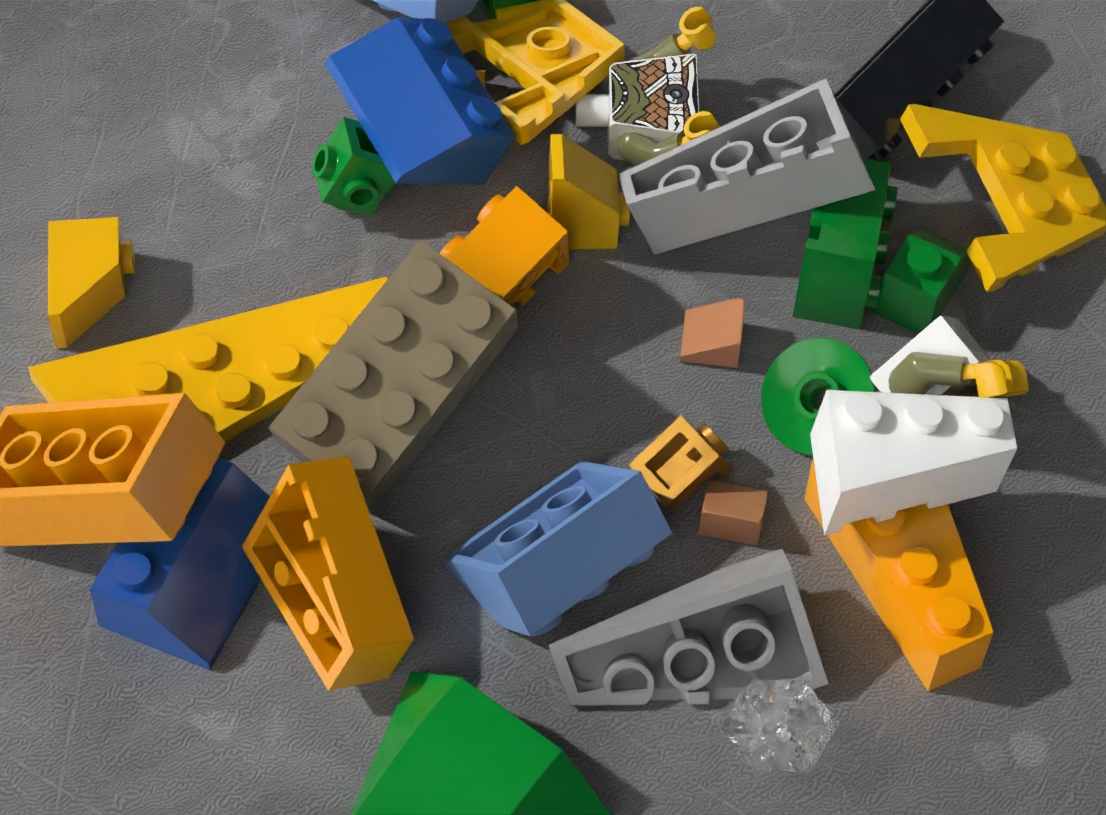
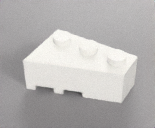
[810,390,1017,536]

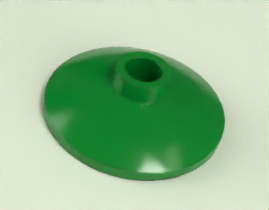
[761,337,876,455]

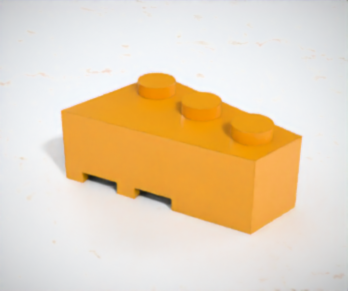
[440,186,569,306]
[242,456,414,691]

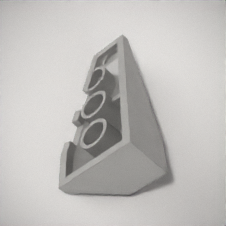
[549,548,829,706]

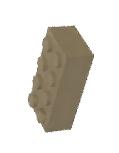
[268,239,519,514]

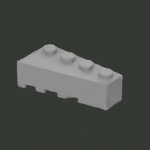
[619,78,875,255]

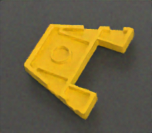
[447,0,625,145]
[900,104,1106,292]

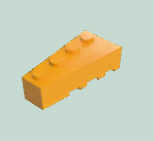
[804,461,994,692]

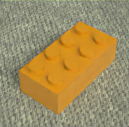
[0,393,226,546]

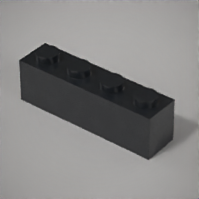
[834,0,1005,161]

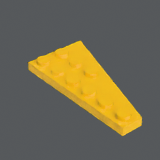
[28,277,388,442]

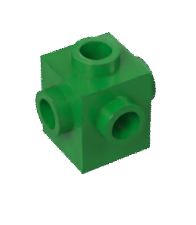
[312,117,396,216]

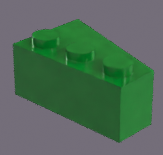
[793,158,898,330]

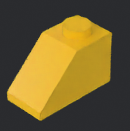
[548,134,630,250]
[48,217,135,349]

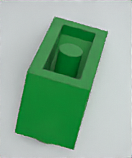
[875,229,972,334]

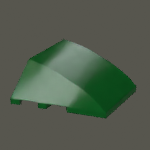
[350,671,612,815]

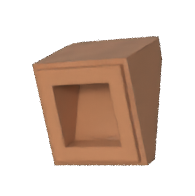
[680,298,745,368]
[698,480,768,546]

